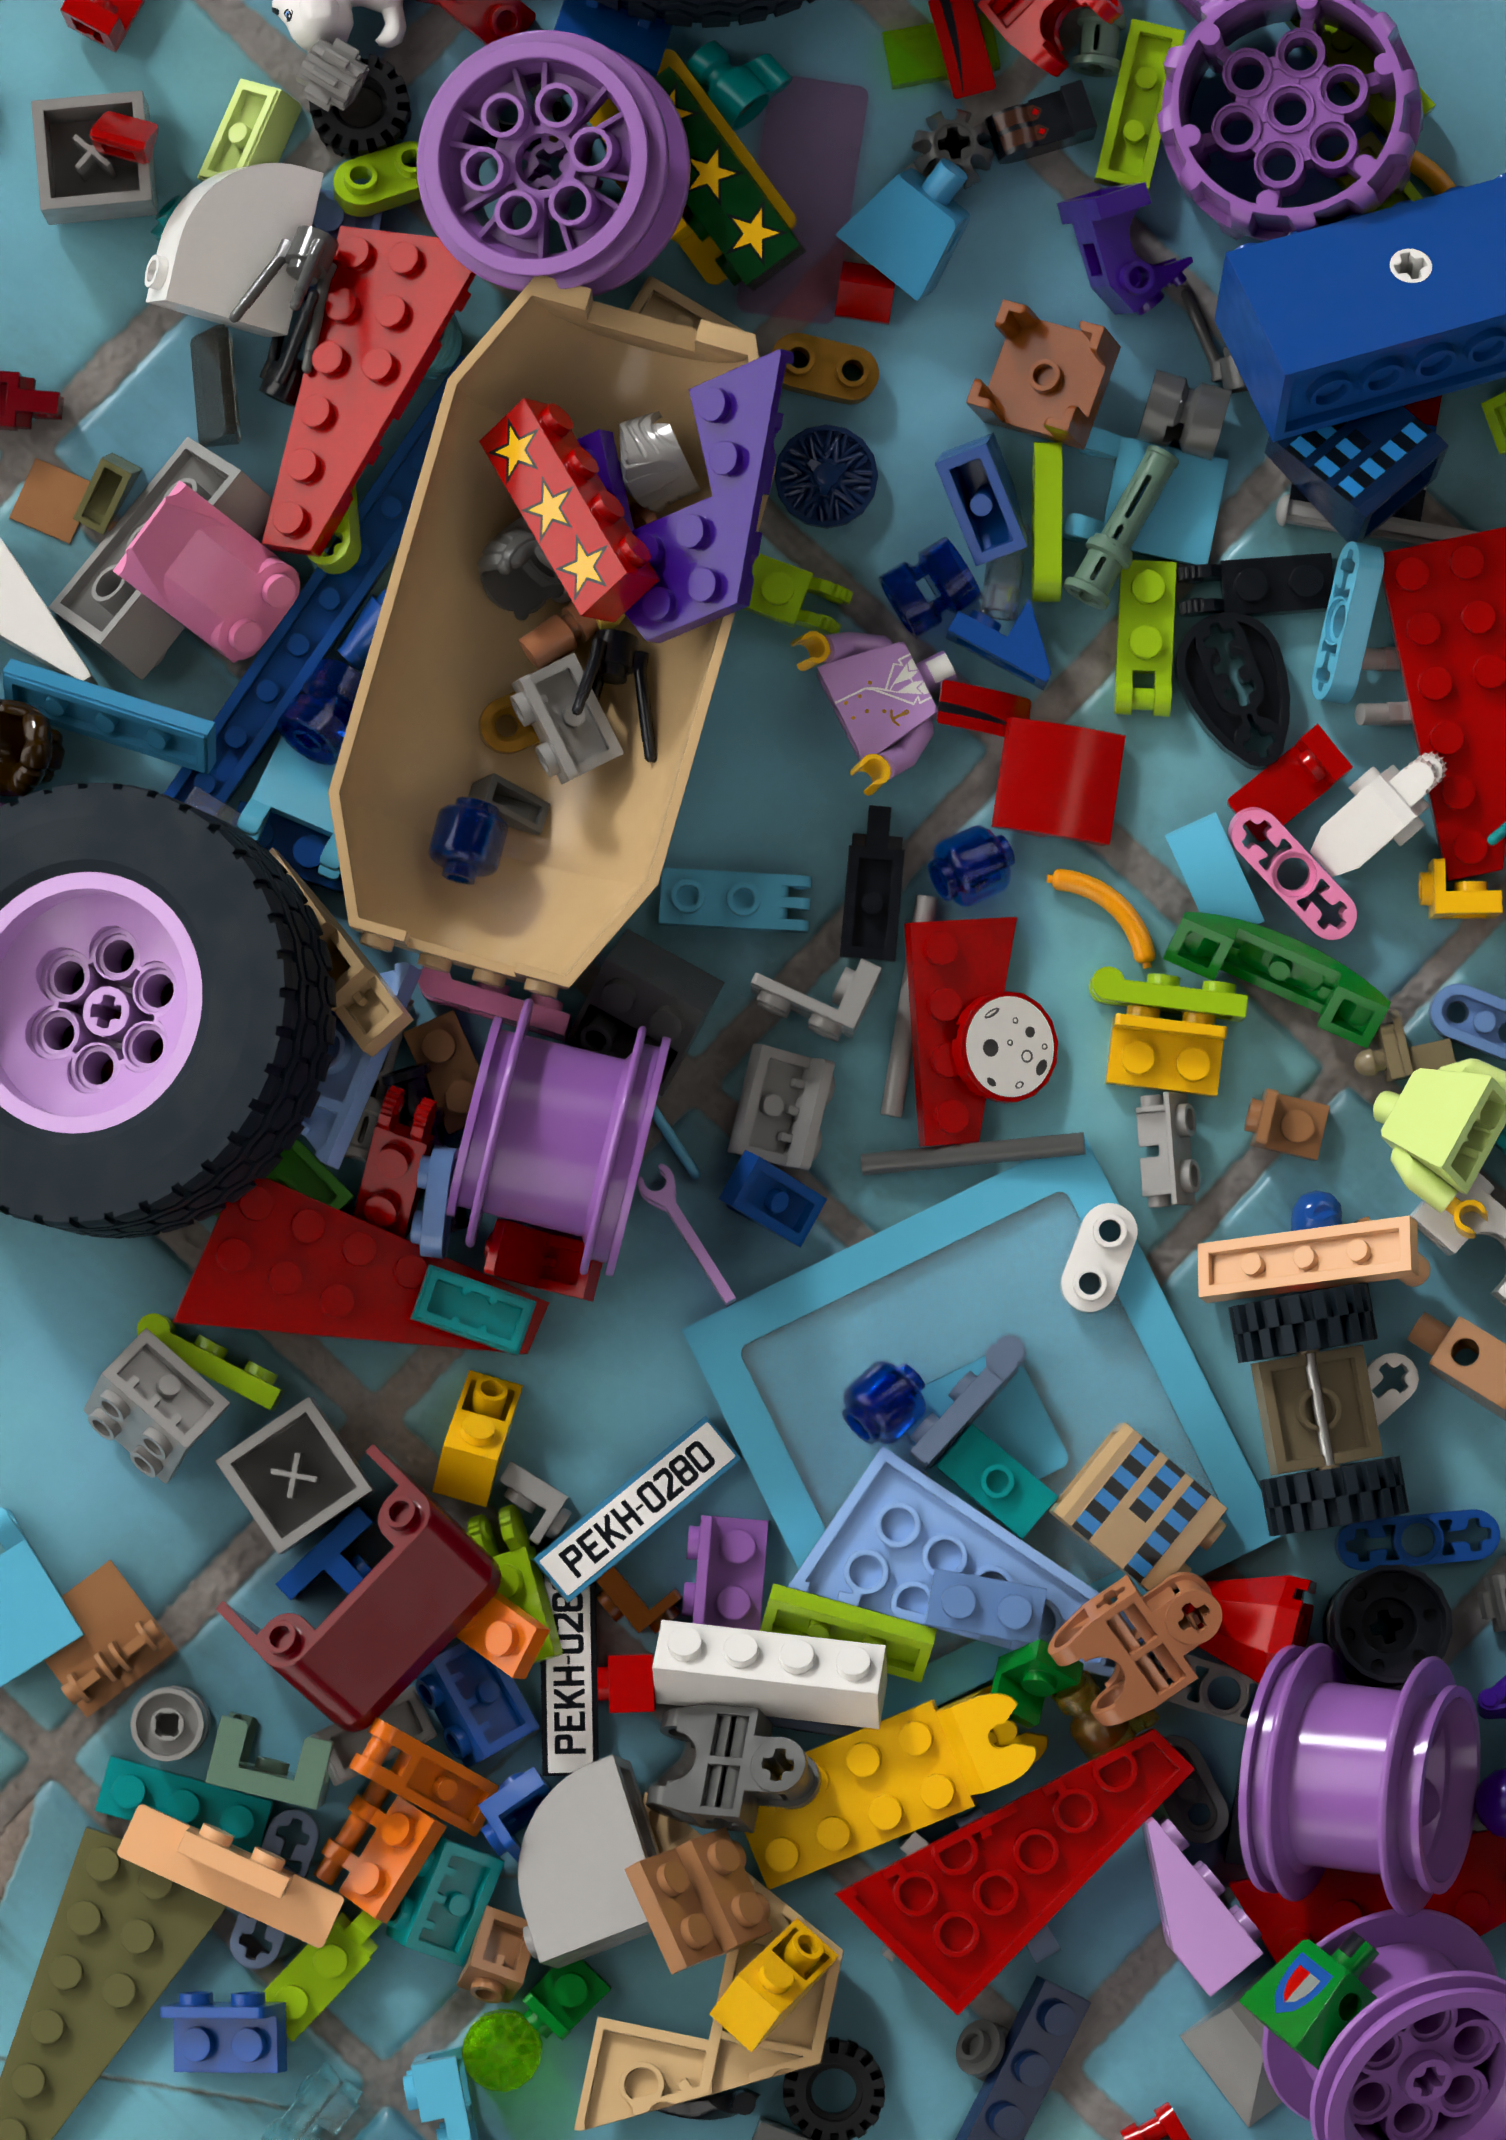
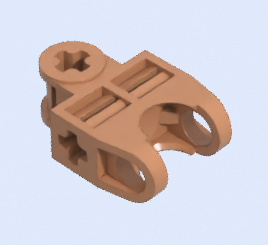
[1048,1572,1222,1726]

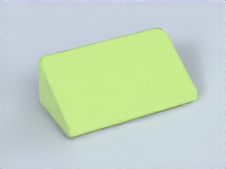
[197,78,302,182]

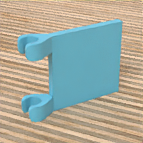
[1062,427,1229,566]
[237,708,346,881]
[0,1507,85,1688]

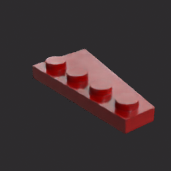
[904,917,1017,1147]

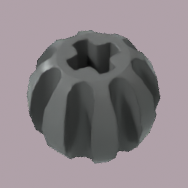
[911,108,994,190]

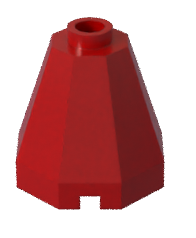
[1181,1575,1317,1684]

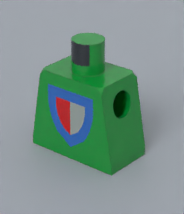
[1239,1931,1379,2070]

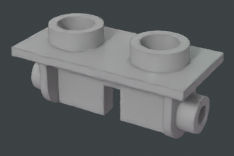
[1135,1092,1200,1208]

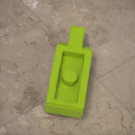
[263,1910,383,2042]

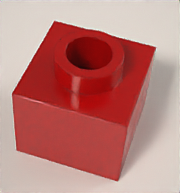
[597,1653,656,1713]

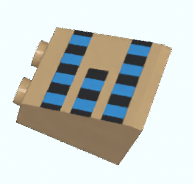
[1048,1422,1228,1592]

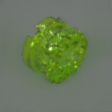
[462,2008,543,2092]

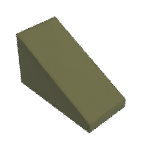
[73,453,142,535]

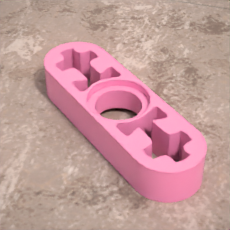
[1228,807,1357,940]

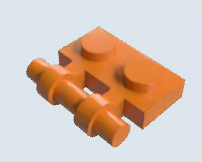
[313,1780,447,1924]

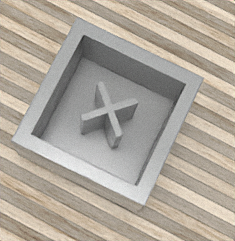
[31,90,158,225]
[215,1396,376,1555]

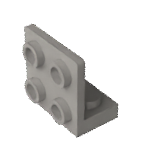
[751,958,882,1042]
[84,1328,230,1484]

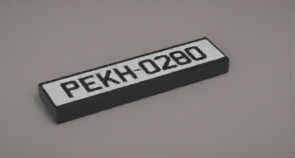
[538,1549,599,1776]

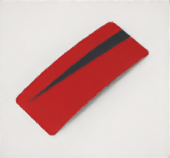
[928,0,996,99]
[937,680,1031,737]

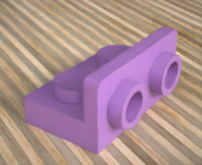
[682,1515,769,1631]

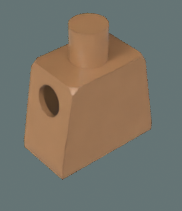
[1407,1312,1506,1421]

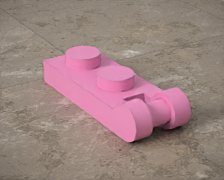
[418,967,572,1042]

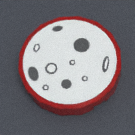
[952,991,1058,1103]

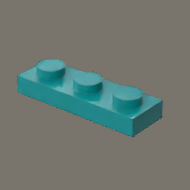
[95,1755,275,1853]

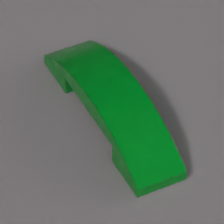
[1163,912,1391,1049]

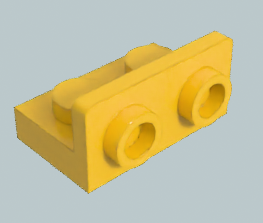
[1105,1005,1228,1097]

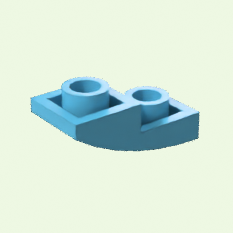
[1165,812,1265,925]

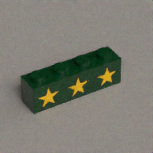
[654,66,807,291]

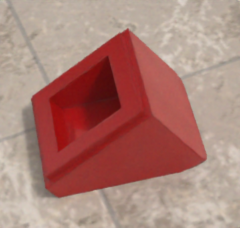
[89,111,159,165]

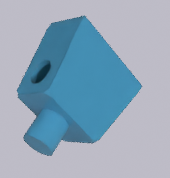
[836,158,971,301]

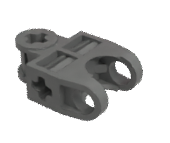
[646,1704,821,1833]

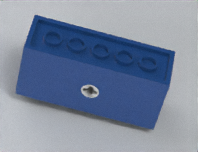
[1214,173,1506,442]

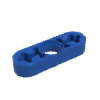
[1335,1509,1500,1571]

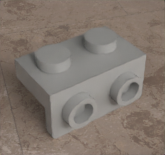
[510,653,624,785]
[727,1044,835,1170]

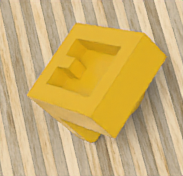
[1418,858,1503,919]

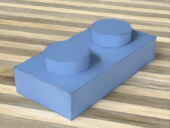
[925,1568,1047,1643]

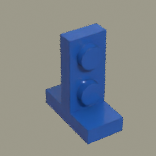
[276,1506,376,1600]

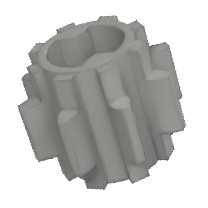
[296,37,369,112]

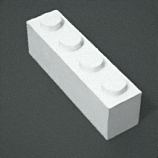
[652,1620,888,1729]

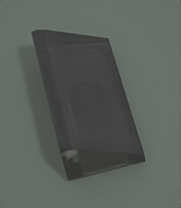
[190,324,242,447]

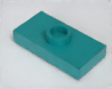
[410,1265,537,1356]
[936,1424,1059,1540]

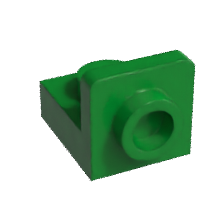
[991,1639,1084,1729]
[522,1959,612,2041]

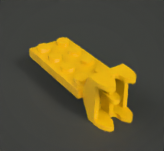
[744,1685,1049,1890]

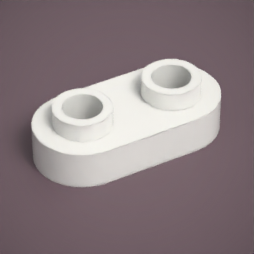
[1060,1203,1138,1313]

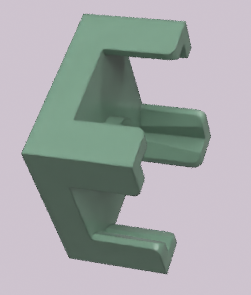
[205,1711,334,1810]

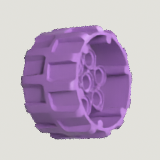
[1157,0,1424,241]

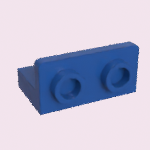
[416,1641,540,1768]
[160,1991,287,2073]

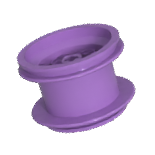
[446,998,671,1277]
[1238,1643,1480,1917]
[1262,1908,1506,2140]

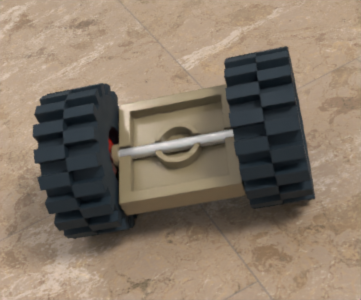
[1228,1283,1410,1536]

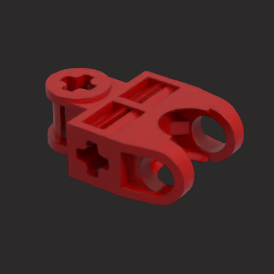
[977,0,1124,78]

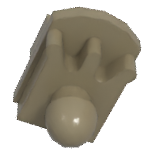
[1354,1009,1456,1083]

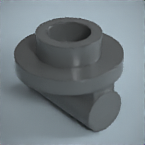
[956,2019,1010,2081]

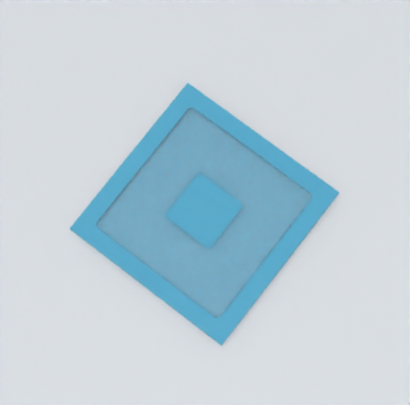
[681,1134,1283,1720]

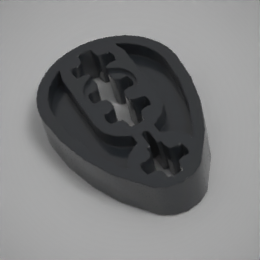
[1175,612,1290,770]

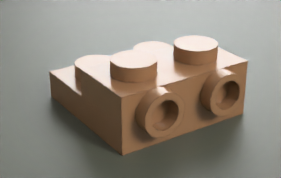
[624,1827,773,1975]

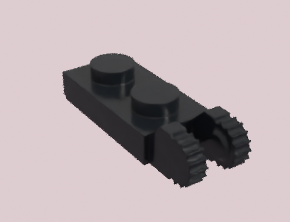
[1176,553,1334,617]

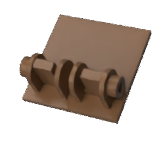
[44,1560,178,1718]

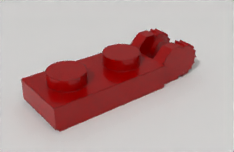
[353,1085,437,1239]

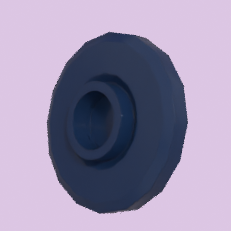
[774,424,878,529]

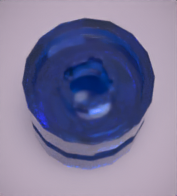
[878,536,982,639]
[277,659,362,765]

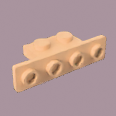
[117,1804,344,1948]

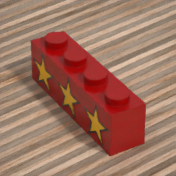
[479,398,660,623]

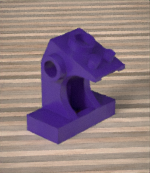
[1057,182,1193,315]

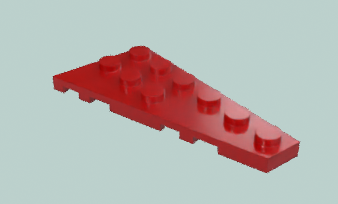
[172,1178,550,1355]
[834,1728,1195,2016]

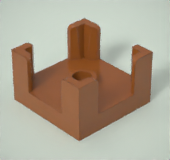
[966,299,1121,450]

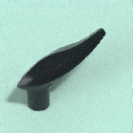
[656,2087,761,2120]

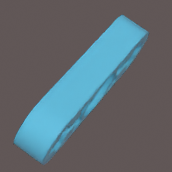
[1312,541,1384,705]

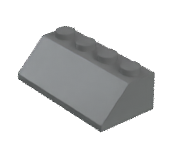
[48,436,272,680]

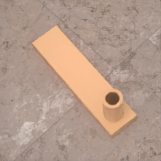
[1198,1215,1431,1303]

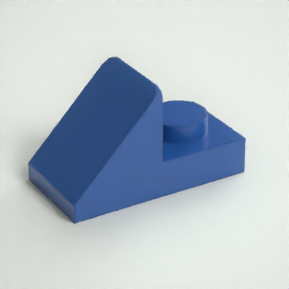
[946,599,1051,690]
[718,1150,827,1248]

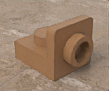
[1244,1088,1330,1161]
[457,1905,531,2003]

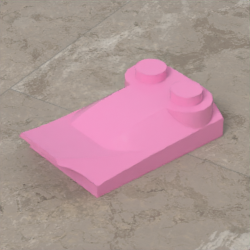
[113,480,300,663]

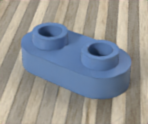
[1428,983,1506,1061]
[411,1145,459,1259]

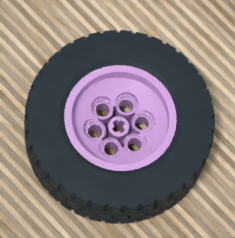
[0,783,337,1239]

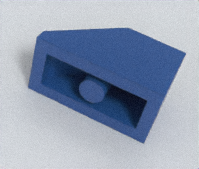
[935,432,1029,566]

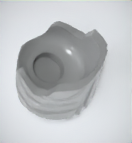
[619,411,701,513]

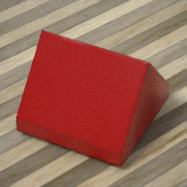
[834,261,895,325]

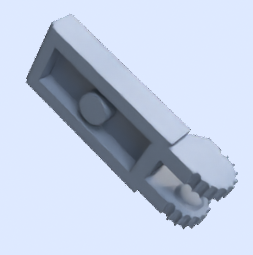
[910,1333,1027,1469]

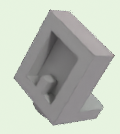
[499,1461,572,1545]

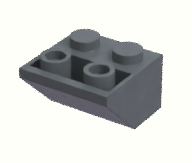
[564,929,725,1096]

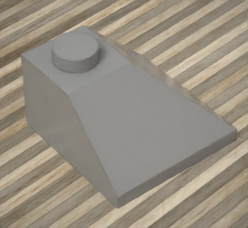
[1179,1967,1282,2128]

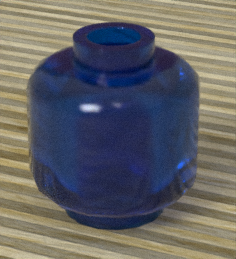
[429,797,508,885]
[928,825,1015,907]
[842,1361,926,1444]

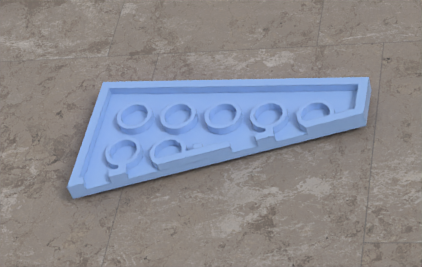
[787,1446,1153,1678]

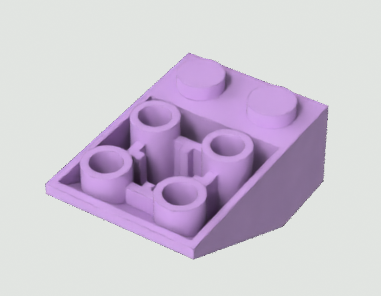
[1141,1816,1263,1997]

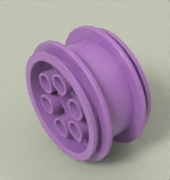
[417,30,691,297]

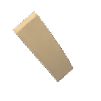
[269,847,414,1057]

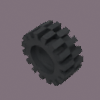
[309,53,411,159]
[783,2037,885,2140]

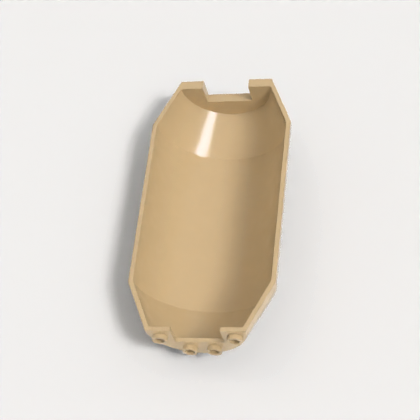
[328,276,776,999]

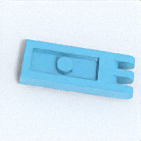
[659,868,812,933]

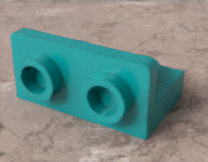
[386,1835,505,1967]

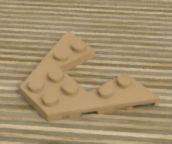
[574,1792,844,2131]

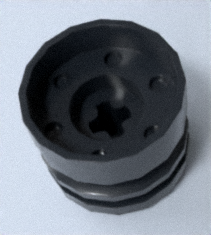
[1322,1564,1453,1688]

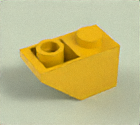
[432,1370,523,1507]
[709,1918,839,2053]

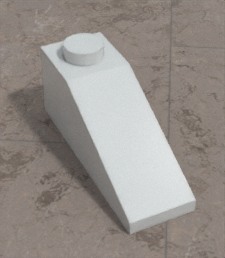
[0,538,98,685]

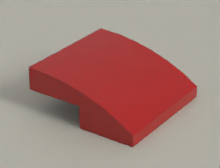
[991,717,1126,846]

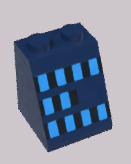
[1264,406,1449,543]

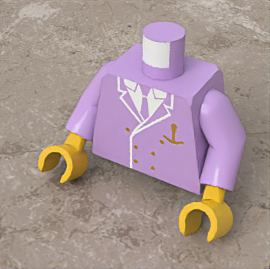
[790,631,957,796]

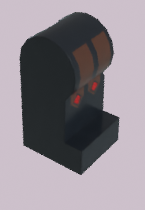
[984,80,1097,164]

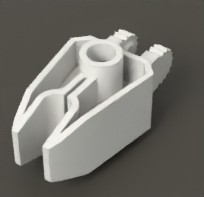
[1310,751,1447,877]

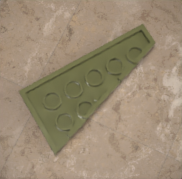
[0,1826,227,2140]

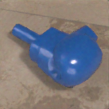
[1291,1190,1342,1231]

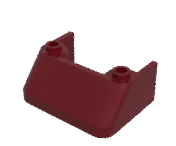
[216,1444,501,1732]

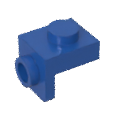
[478,1766,552,1862]

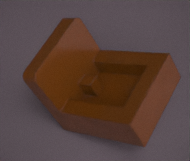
[595,1566,683,1634]

